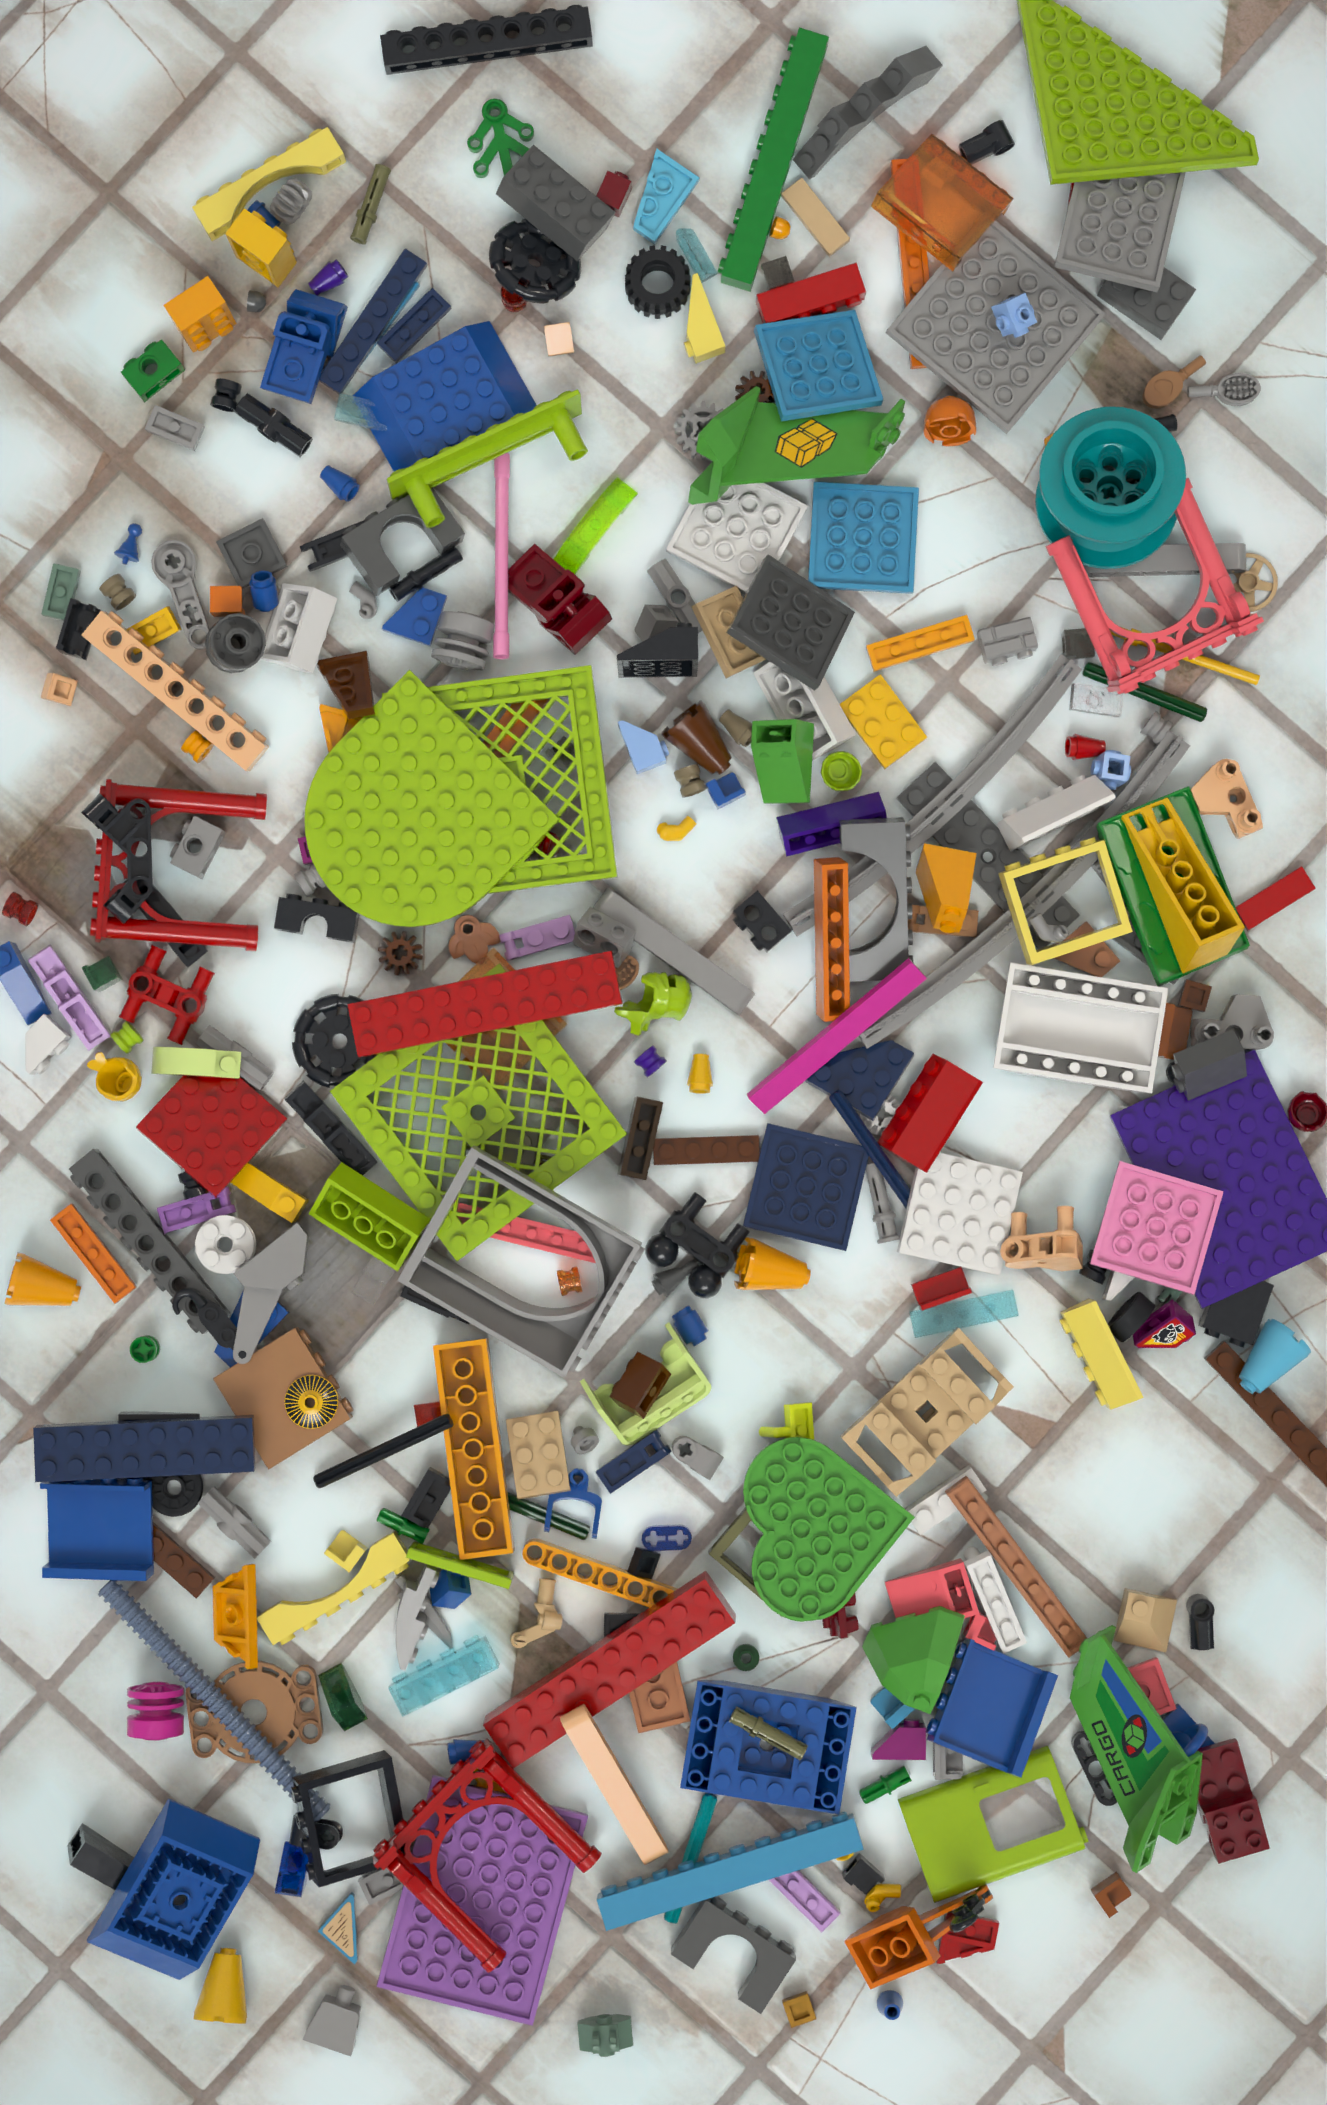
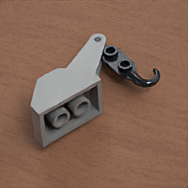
[172,1223,309,1364]

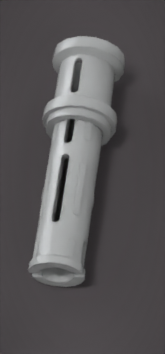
[866,1163,900,1244]

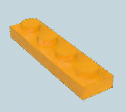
[866,615,975,672]

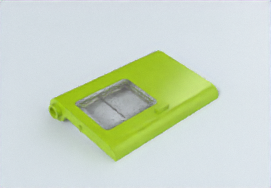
[897,1745,1089,1903]

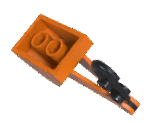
[844,1885,993,1990]

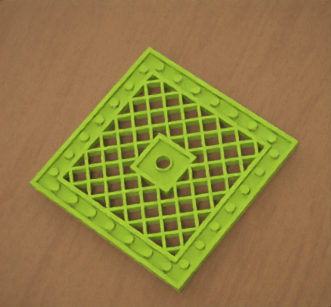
[382,665,618,894]
[330,963,628,1261]

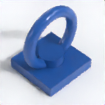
[1162,1703,1215,1757]

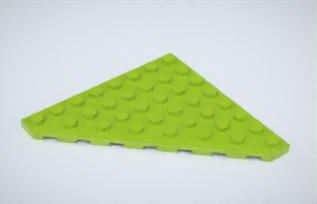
[1017,0,1259,185]

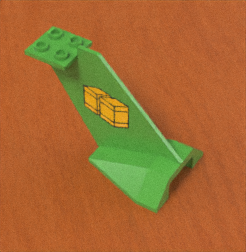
[688,386,905,505]

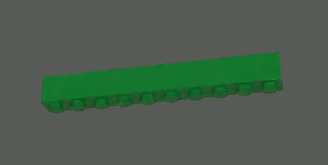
[718,27,829,292]

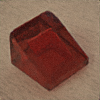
[414,1401,442,1427]

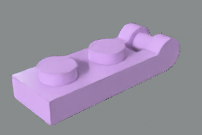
[499,915,575,961]

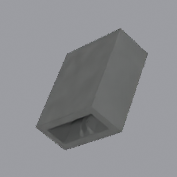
[1172,1029,1247,1101]

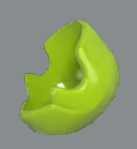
[821,751,862,791]

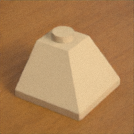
[1113,1588,1177,1652]

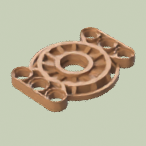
[185,1661,323,1763]

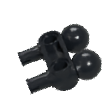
[645,1192,750,1298]

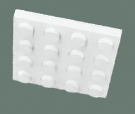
[666,483,808,593]
[897,1153,1023,1275]

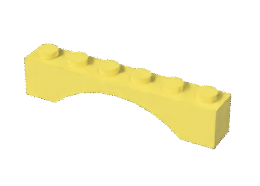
[192,127,346,241]
[257,1531,411,1645]

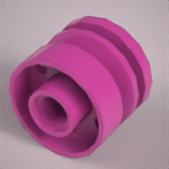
[127,1682,184,1740]

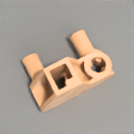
[1190,759,1263,839]
[1000,1206,1083,1271]

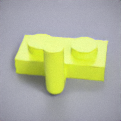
[759,1402,814,1440]

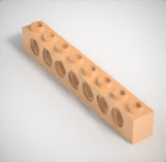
[82,611,269,771]

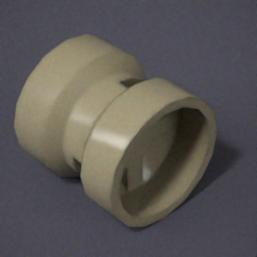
[99,574,136,611]
[674,764,707,798]

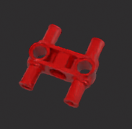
[119,945,215,1045]

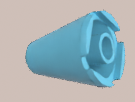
[1239,1319,1311,1394]

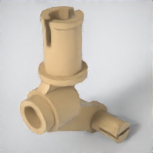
[510,1578,562,1648]

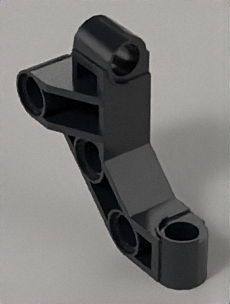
[81,793,153,924]

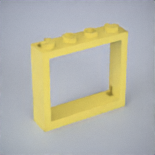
[998,837,1133,965]

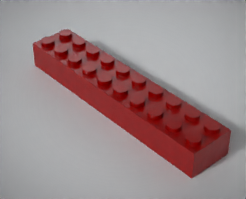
[347,951,623,1057]
[483,1571,736,1769]

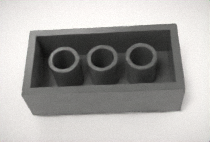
[496,145,616,261]

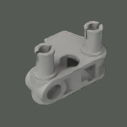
[1190,994,1274,1050]

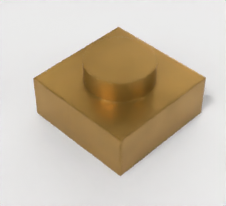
[782,1991,816,2028]

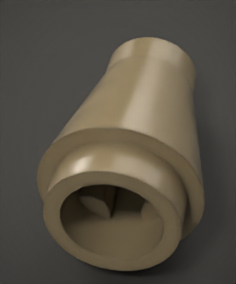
[719,709,752,747]

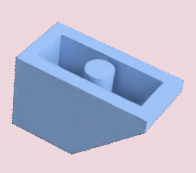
[618,720,669,774]

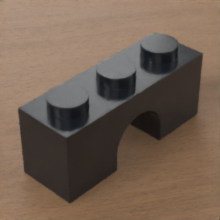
[274,894,360,943]

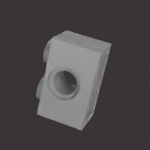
[170,816,226,879]

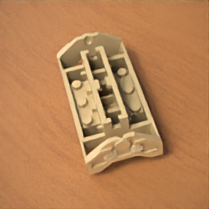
[840,1327,1014,1497]

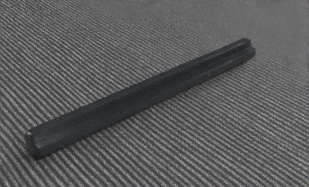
[313,1414,454,1488]

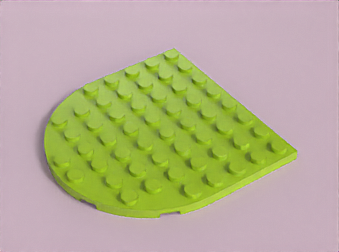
[304,670,560,927]

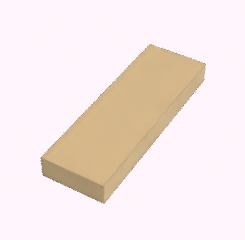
[781,178,850,257]

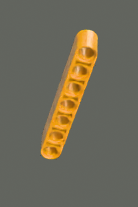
[522,1538,678,1608]

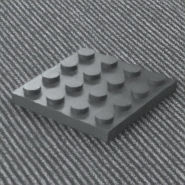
[726,554,855,691]

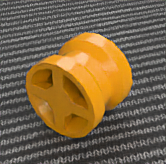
[181,730,214,763]

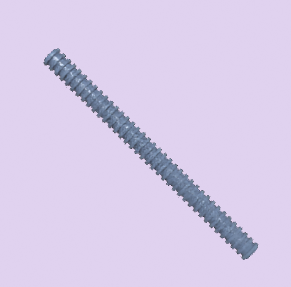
[98,1580,331,1822]

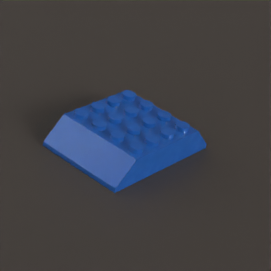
[352,321,536,471]

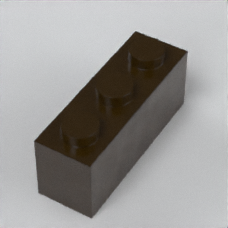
[618,1096,663,1180]

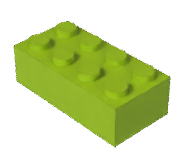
[309,1162,431,1272]

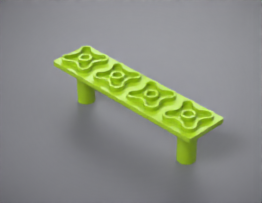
[386,389,588,528]

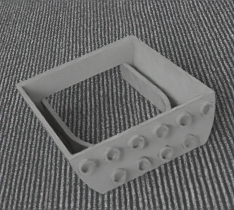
[397,1145,645,1377]

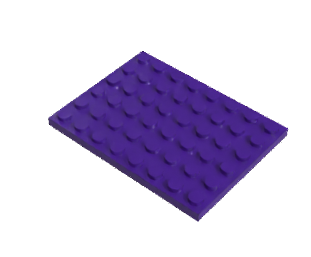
[1109,1050,1327,1309]

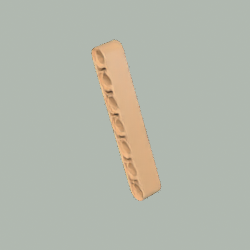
[560,1704,669,1865]

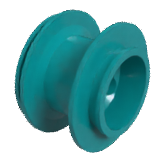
[1035,406,1186,569]

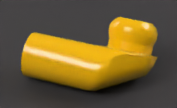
[656,815,697,841]
[864,1884,901,1912]

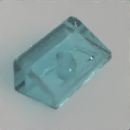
[676,228,717,283]

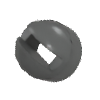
[247,290,266,312]

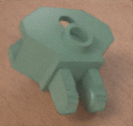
[577,2014,633,2057]

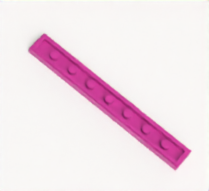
[747,958,927,1114]

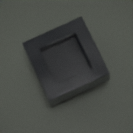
[627,1547,661,1579]

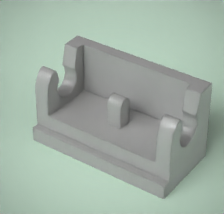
[933,1743,963,1780]

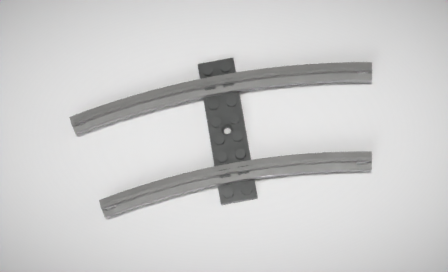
[783,654,1190,1049]

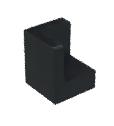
[842,1853,885,1894]

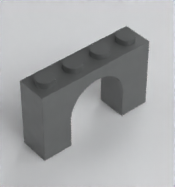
[340,488,465,596]
[671,1896,796,2014]

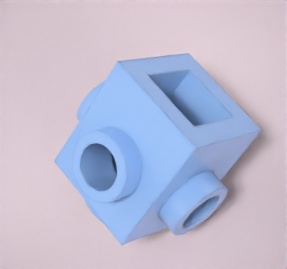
[991,293,1037,338]
[1091,750,1131,790]

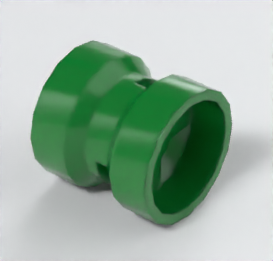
[130,1335,160,1363]

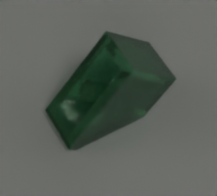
[318,1663,368,1731]

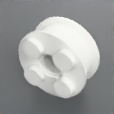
[195,1215,256,1274]

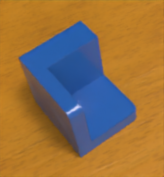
[706,772,746,810]
[429,1569,472,1609]

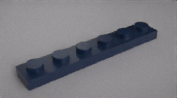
[319,248,428,395]

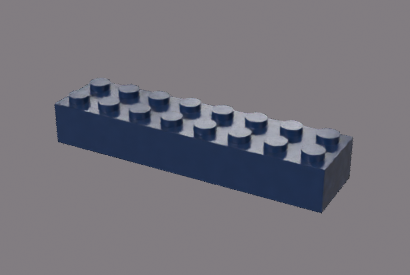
[33,1415,255,1482]

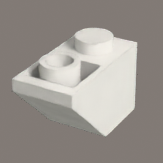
[25,1014,71,1075]

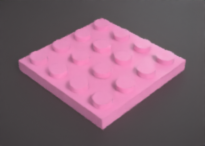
[1090,1161,1223,1295]

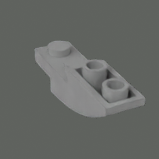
[396,1564,439,1671]

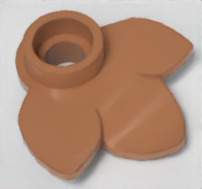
[448,915,501,965]

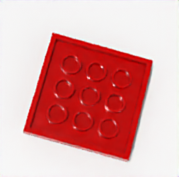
[136,1075,287,1198]

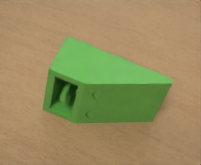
[751,719,814,804]

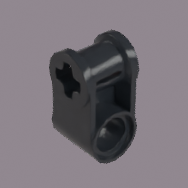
[289,1815,343,1850]

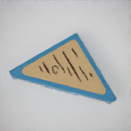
[318,1892,358,1965]

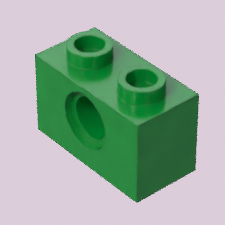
[121,339,185,403]

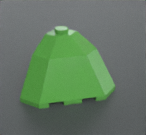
[862,1606,965,1714]

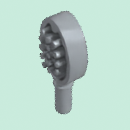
[1187,373,1261,406]

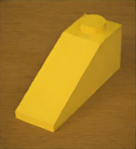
[230,1163,309,1223]

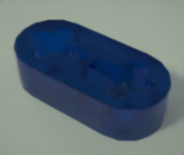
[641,1524,692,1551]

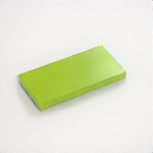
[406,1541,514,1589]

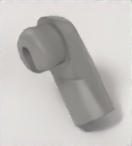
[349,581,377,619]

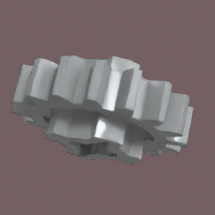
[675,401,724,460]

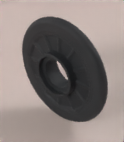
[146,1474,203,1517]

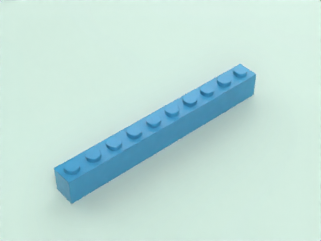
[597,1812,864,1931]

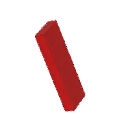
[1235,866,1316,931]

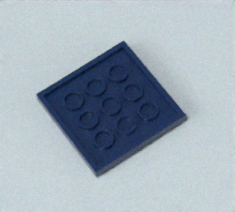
[743,1123,869,1251]

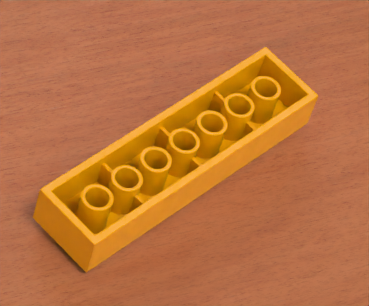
[433,1338,515,1560]

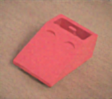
[885,1558,980,1618]

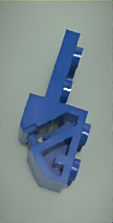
[260,289,348,404]

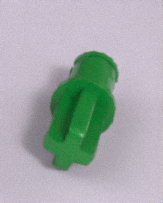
[377,1508,430,1545]
[859,1766,912,1804]

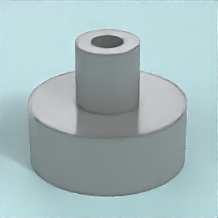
[571,1426,599,1454]

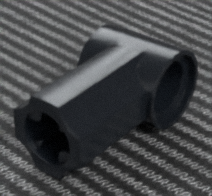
[958,120,1015,166]
[1186,1594,1215,1651]

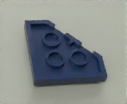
[805,1040,914,1121]

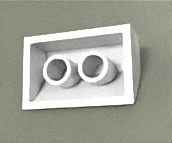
[260,583,337,673]

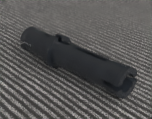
[388,546,463,602]

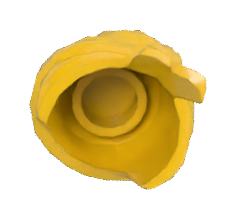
[87,1052,142,1101]

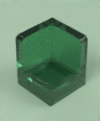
[82,956,123,992]

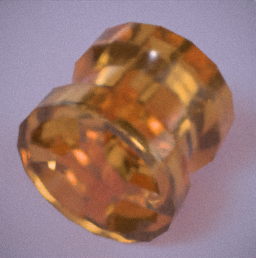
[557,1266,583,1296]

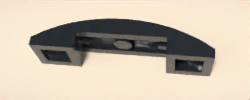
[123,879,208,968]

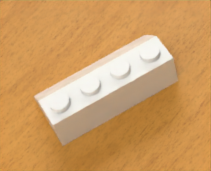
[753,662,856,761]
[997,774,1116,852]

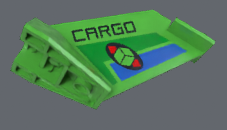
[1070,1625,1203,1873]

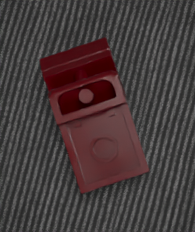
[508,544,612,655]
[1195,1738,1270,1864]

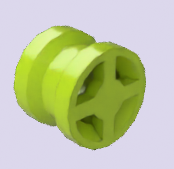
[110,1021,144,1054]

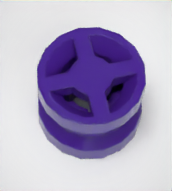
[634,1045,667,1078]

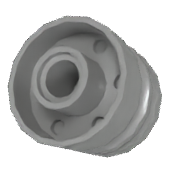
[431,611,495,670]

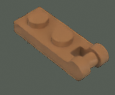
[908,905,978,938]

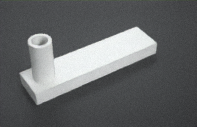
[964,1547,1027,1654]

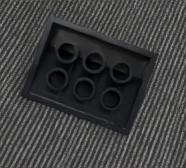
[617,623,698,678]

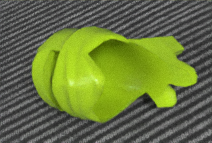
[614,972,692,1036]

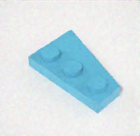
[633,148,699,245]

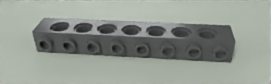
[69,1149,230,1334]

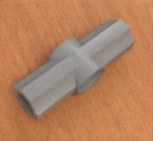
[647,558,702,633]
[196,1025,274,1090]
[198,1486,271,1559]

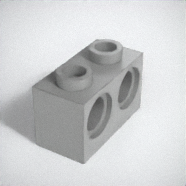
[572,907,636,968]

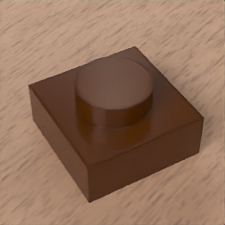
[1178,979,1212,1012]

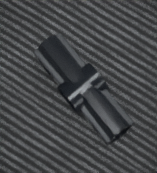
[235,393,313,457]

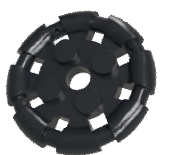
[489,219,581,304]
[292,994,378,1088]

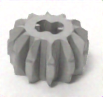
[270,178,312,225]

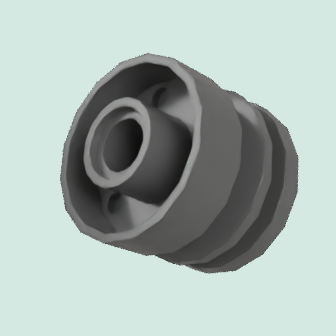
[205,613,266,673]

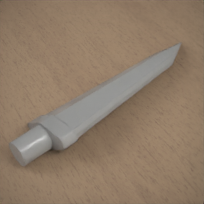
[395,1574,453,1651]

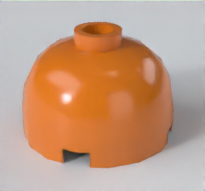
[924,396,976,446]

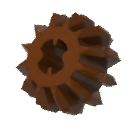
[735,371,775,403]
[378,931,423,976]

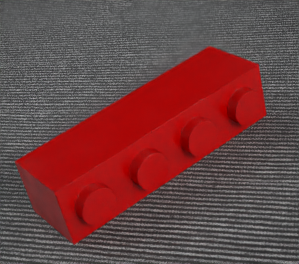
[756,262,866,324]

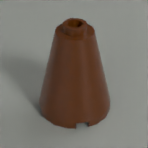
[661,700,732,775]

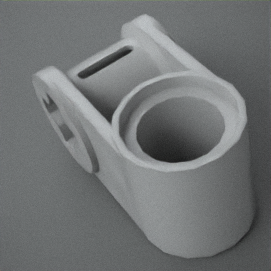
[672,1436,724,1480]

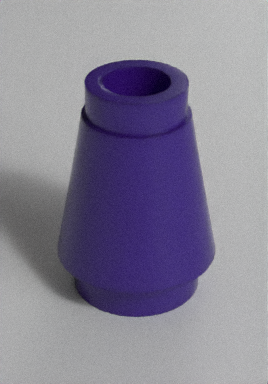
[308,259,349,296]

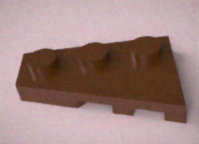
[317,651,375,719]

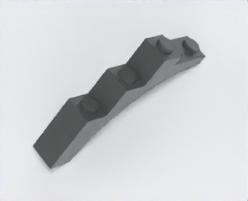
[792,46,943,179]

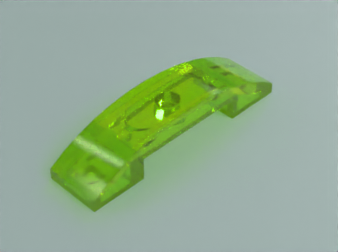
[554,477,638,574]

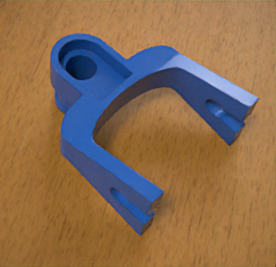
[544,1468,602,1539]

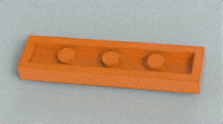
[50,1204,137,1304]

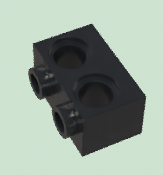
[732,890,792,953]

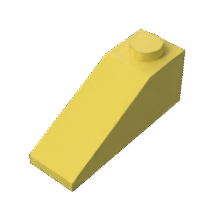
[684,273,725,364]

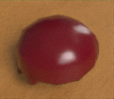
[1287,1091,1327,1132]

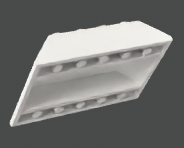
[993,963,1168,1093]

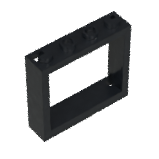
[291,1750,405,1887]

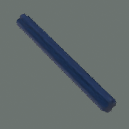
[829,1090,910,1208]

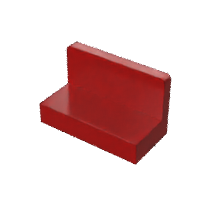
[911,1267,972,1311]

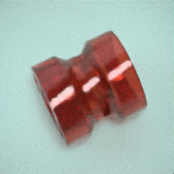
[500,282,528,312]
[2,892,38,927]

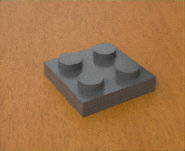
[216,518,288,589]

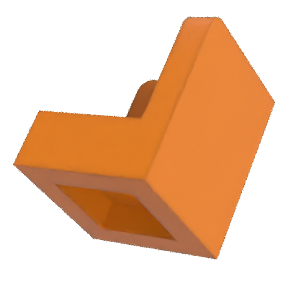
[210,586,245,617]

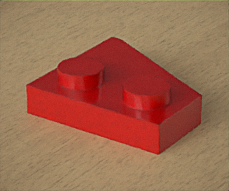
[936,1911,999,1964]

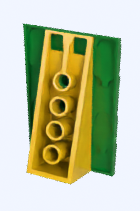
[1096,786,1250,987]

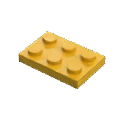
[840,674,927,770]

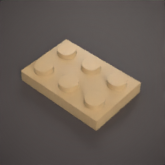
[691,585,767,678]
[506,1411,571,1500]

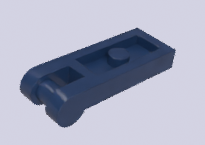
[595,1429,672,1494]

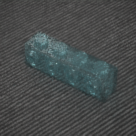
[388,1635,500,1717]

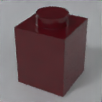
[596,171,632,217]

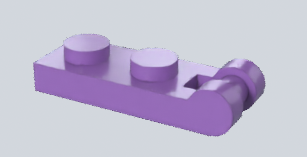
[157,1186,236,1234]

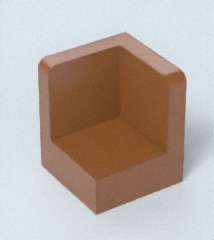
[1090,1871,1131,1918]

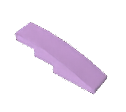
[28,945,110,1051]

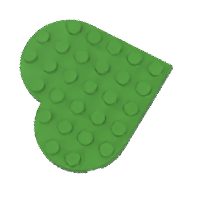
[743,1437,915,1622]

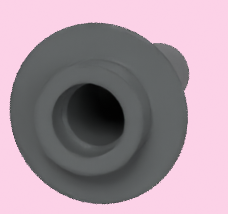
[652,1259,699,1297]

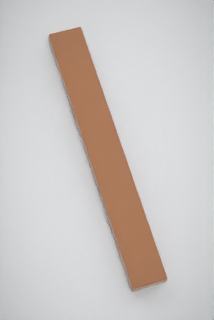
[945,1476,1088,1658]

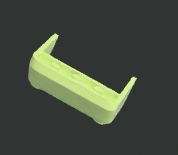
[579,1323,711,1445]

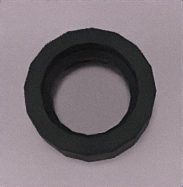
[1108,1292,1155,1342]

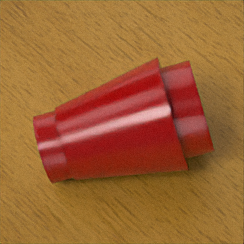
[1065,734,1106,760]

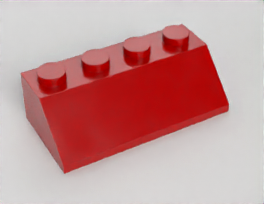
[878,1054,983,1173]

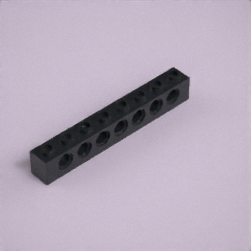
[380,5,593,75]

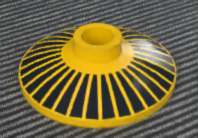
[285,1375,338,1429]

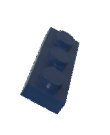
[377,288,452,363]

